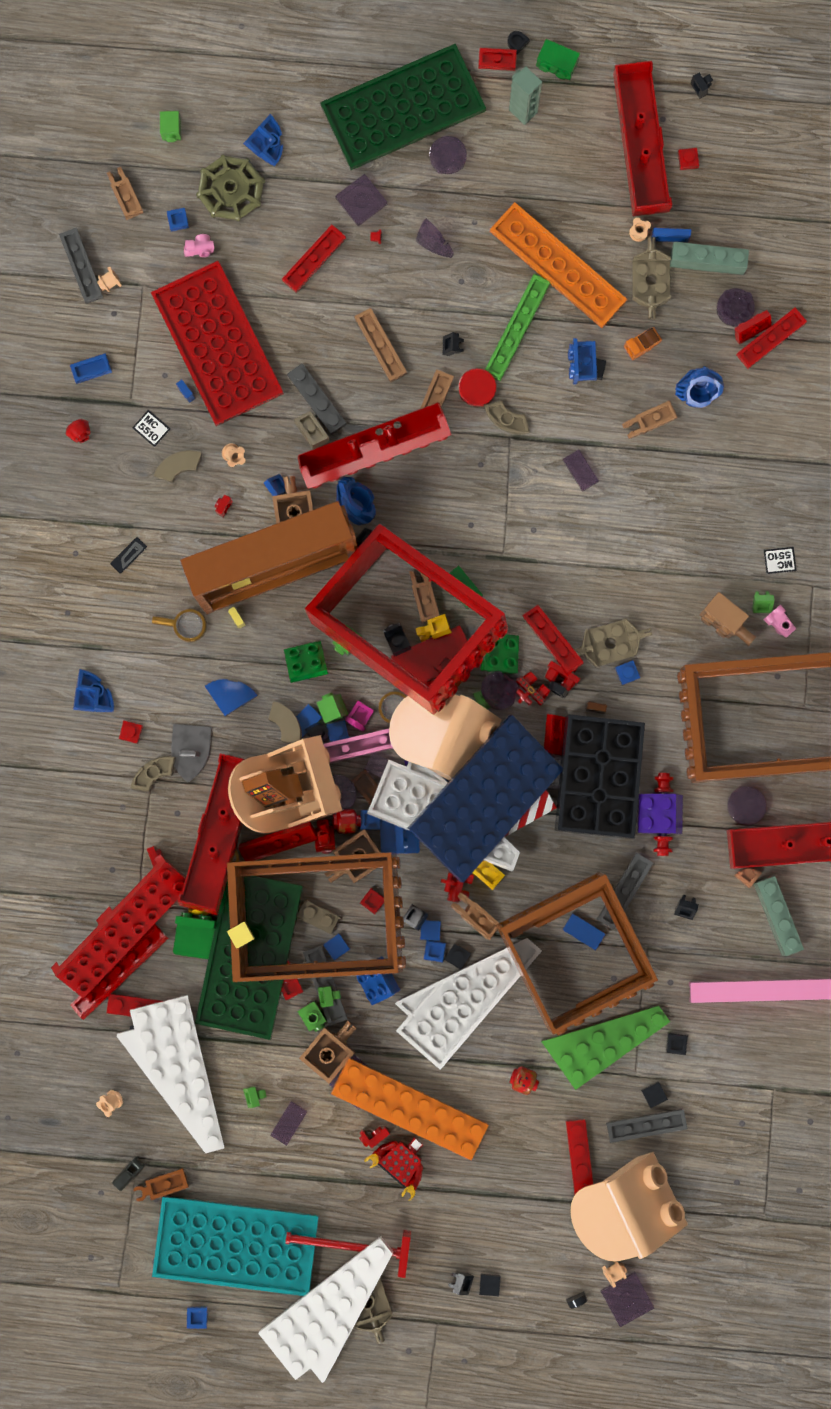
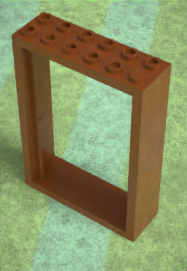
[180,501,357,614]
[677,652,831,783]
[227,852,406,982]

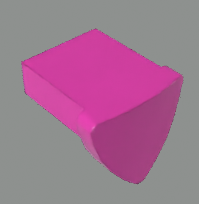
[344,701,374,732]

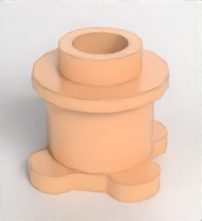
[629,218,651,242]
[97,266,122,292]
[222,443,246,467]
[96,1090,123,1117]
[602,1261,627,1288]

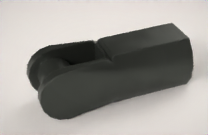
[112,1156,146,1191]

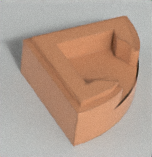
[734,869,762,888]

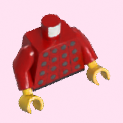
[364,1137,423,1201]

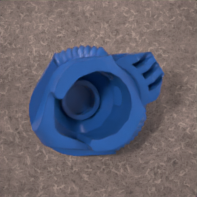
[675,366,724,408]
[336,476,376,526]

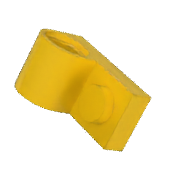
[472,860,505,890]

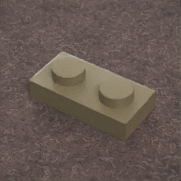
[294,411,330,450]
[297,900,340,934]

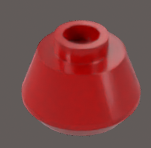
[65,419,91,443]

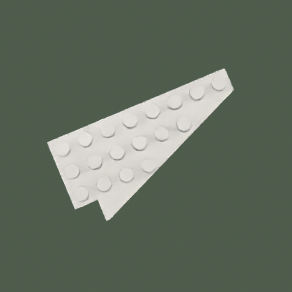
[367,760,520,871]
[395,938,542,1070]
[117,995,224,1153]
[259,1236,393,1383]

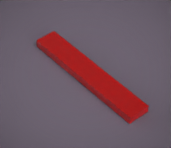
[70,924,168,1020]

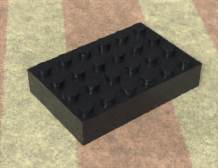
[555,714,645,839]

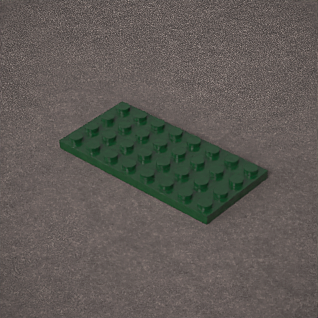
[320,43,486,170]
[195,876,304,1040]

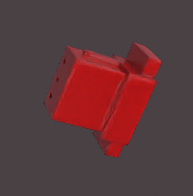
[370,229,382,244]

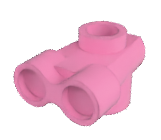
[184,234,214,257]
[763,604,796,638]

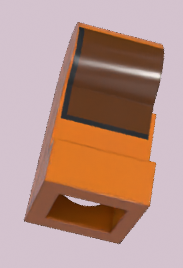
[624,327,662,360]

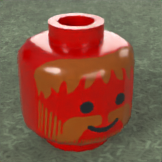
[333,809,361,834]
[509,1066,539,1095]

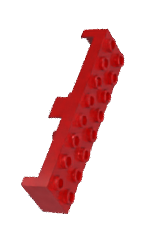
[613,61,672,217]
[297,402,451,489]
[177,753,245,915]
[727,822,831,869]
[51,854,186,999]

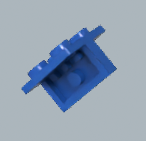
[568,338,597,385]
[380,819,420,854]
[356,956,401,1005]

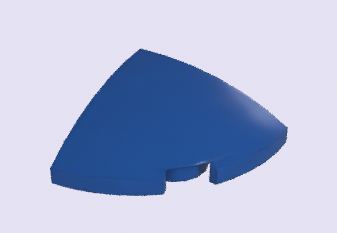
[243,114,283,166]
[73,669,114,712]
[205,679,258,717]

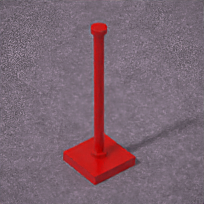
[285,1230,411,1278]

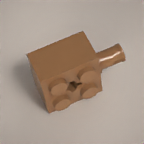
[272,476,314,524]
[699,592,756,646]
[324,829,381,883]
[299,1020,357,1084]

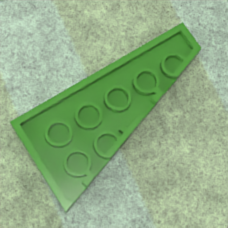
[541,1006,670,1090]

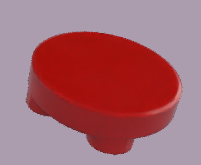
[459,368,496,407]

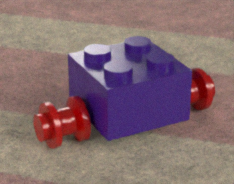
[638,773,683,856]

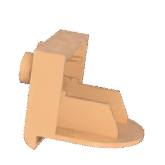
[389,695,502,781]
[228,735,342,833]
[571,1152,688,1261]

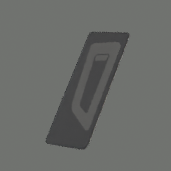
[110,537,147,574]

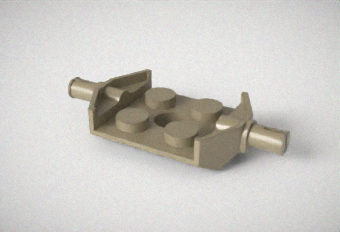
[632,237,671,320]
[574,618,652,667]
[350,1258,393,1344]

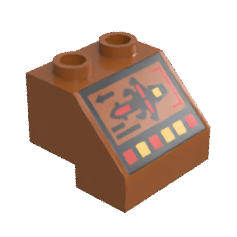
[242,769,304,808]

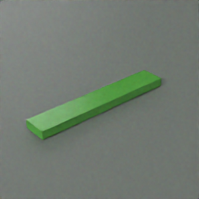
[485,274,550,381]

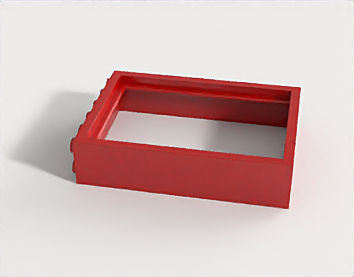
[305,524,508,715]

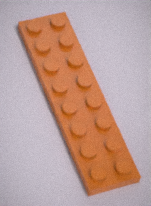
[490,202,627,328]
[331,1057,489,1160]

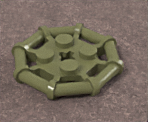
[196,154,265,222]

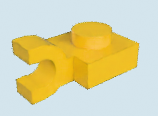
[415,614,451,642]

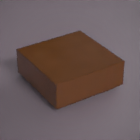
[586,701,607,714]

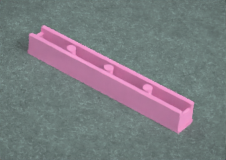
[323,729,394,764]
[689,979,831,1003]

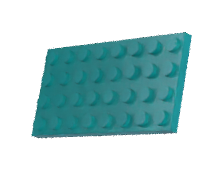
[152,1196,319,1296]

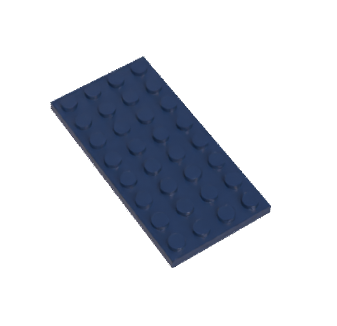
[407,715,562,883]

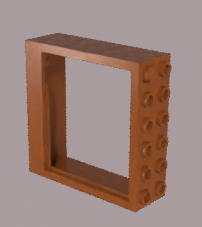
[496,872,658,1035]

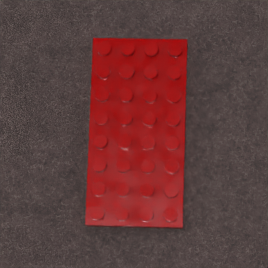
[151,261,284,426]

